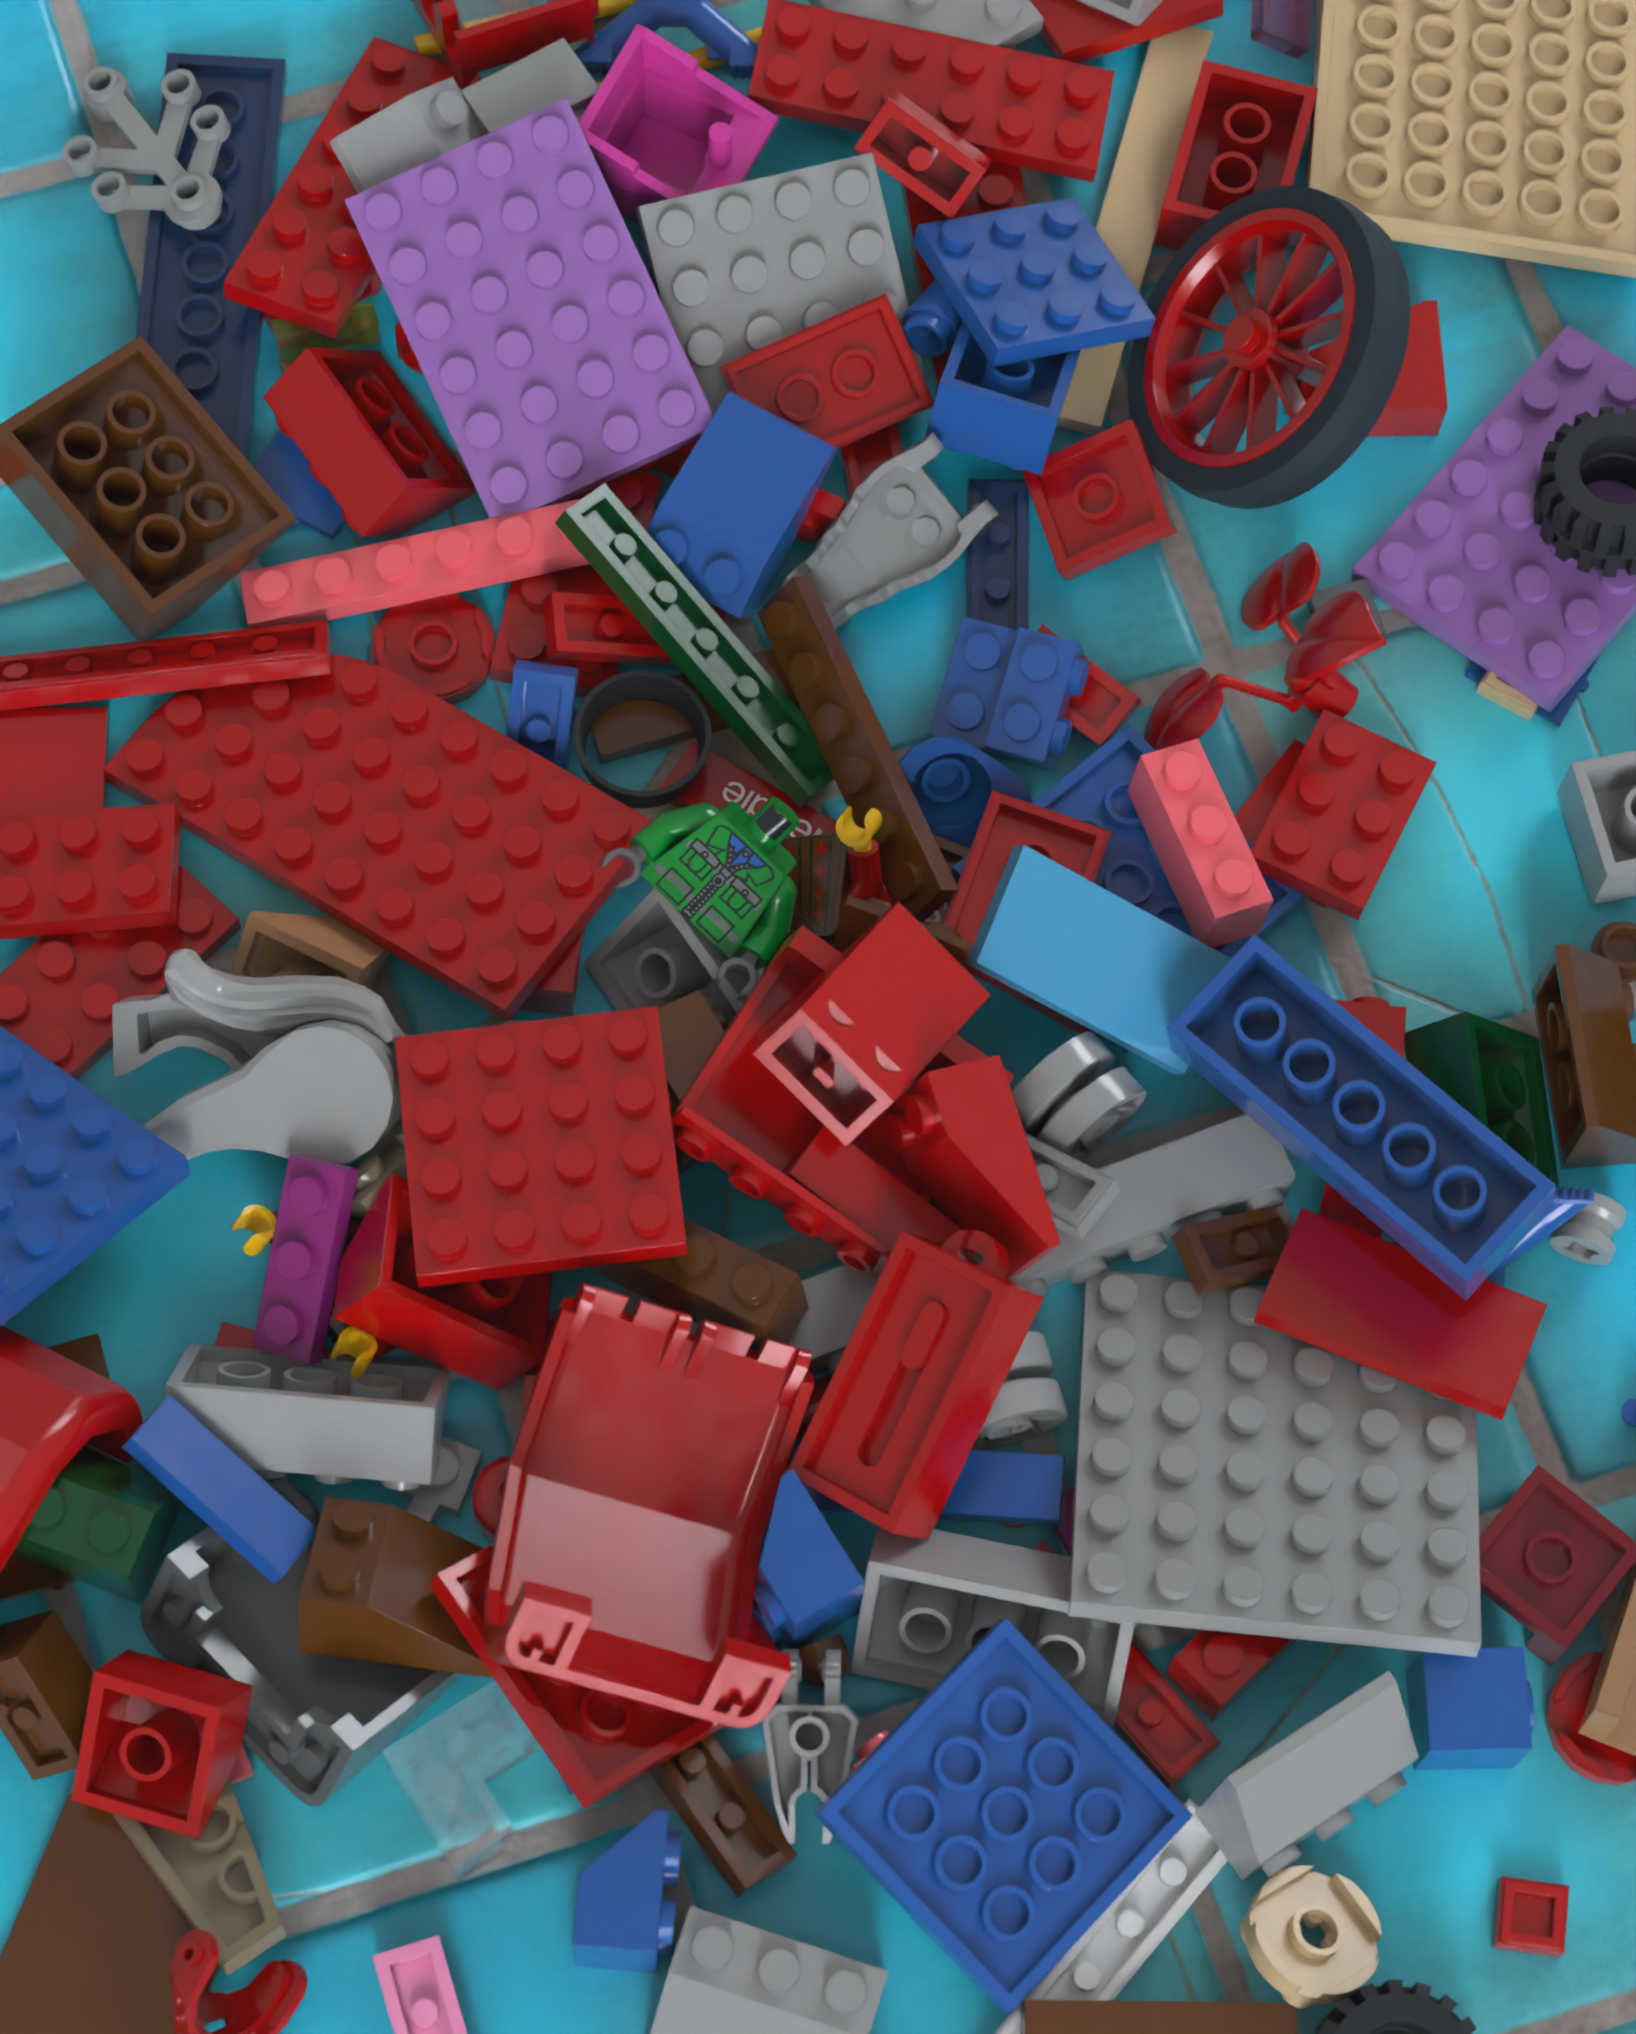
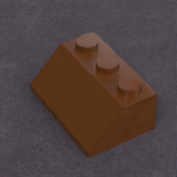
[1531,944,1636,1169]

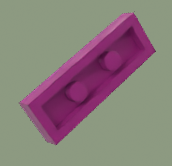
[252,1154,359,1365]

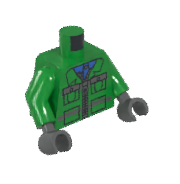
[598,796,799,1001]

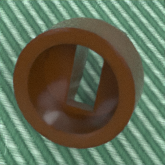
[799,1633,849,1688]

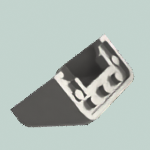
[140,1477,460,1806]

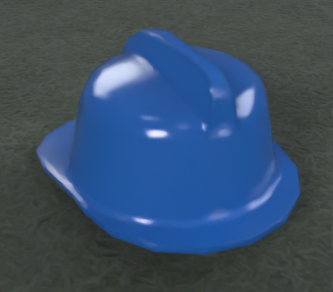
[899,736,1032,849]

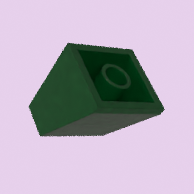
[13,1443,183,1604]

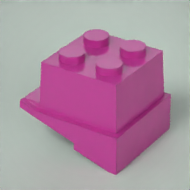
[578,24,779,222]

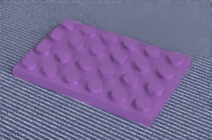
[345,97,714,518]
[1351,325,1636,712]

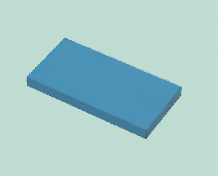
[966,845,1230,1074]

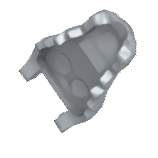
[779,432,999,629]

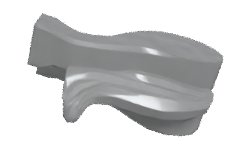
[112,949,405,1164]

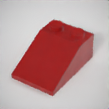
[886,1055,1061,1278]

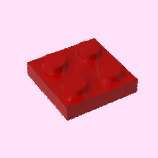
[1022,419,1177,581]

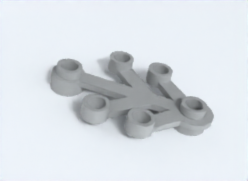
[62,66,231,230]

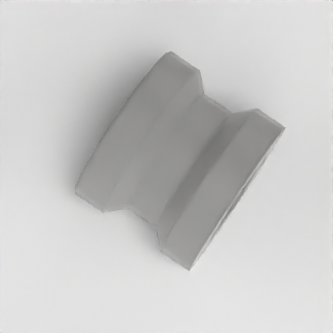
[1549,1192,1627,1265]

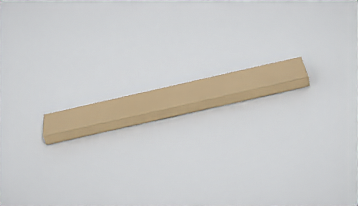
[1057,26,1213,436]

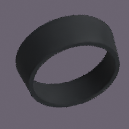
[573,670,712,808]

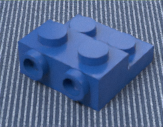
[928,616,1090,770]

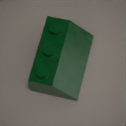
[1404,1011,1559,1188]

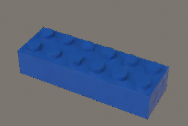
[1167,934,1555,1301]

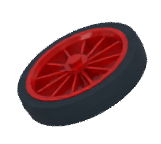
[1128,185,1411,509]

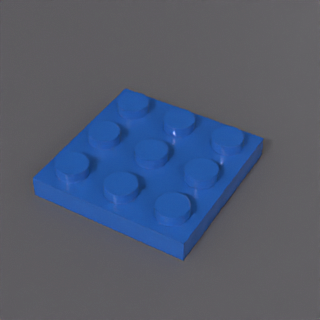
[913,197,1156,367]

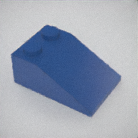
[925,320,1081,475]
[647,391,838,619]

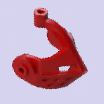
[168,1928,307,2034]

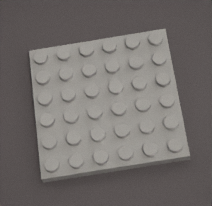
[1068,1270,1481,1657]

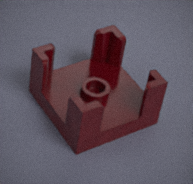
[1479,1465,1636,1667]

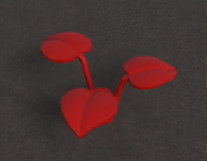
[1144,542,1386,751]

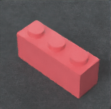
[1127,738,1274,948]

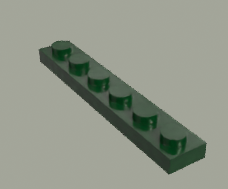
[555,483,835,808]

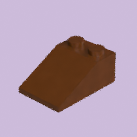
[299,1496,493,1678]

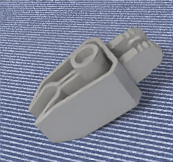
[762,1649,860,1844]

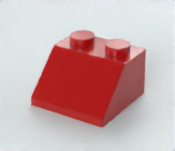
[71,1649,253,1838]

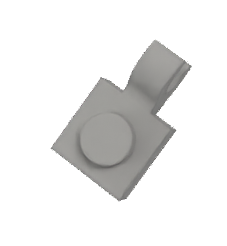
[396,1437,482,1525]

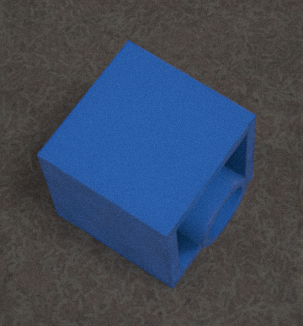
[1406,1647,1534,1770]

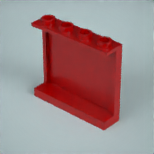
[671,925,1015,1277]

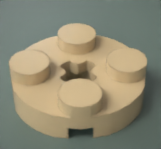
[1240,1865,1382,2008]

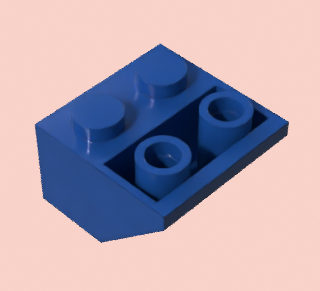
[572,1810,682,1973]

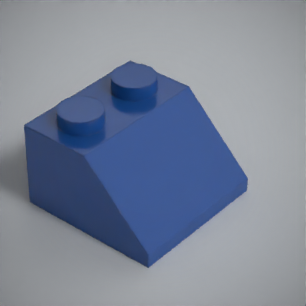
[752,1469,865,1649]

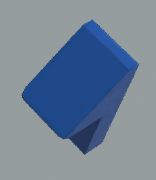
[506,659,579,771]

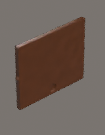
[0,1793,220,2034]

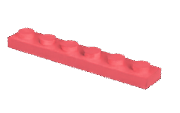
[240,499,589,629]

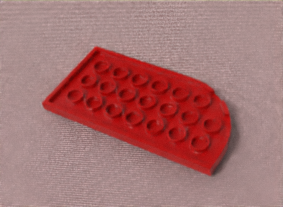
[103,654,653,1022]

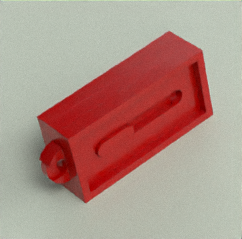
[787,1229,1044,1540]

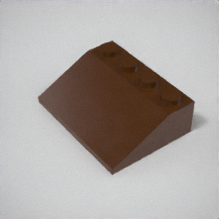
[0,335,297,641]

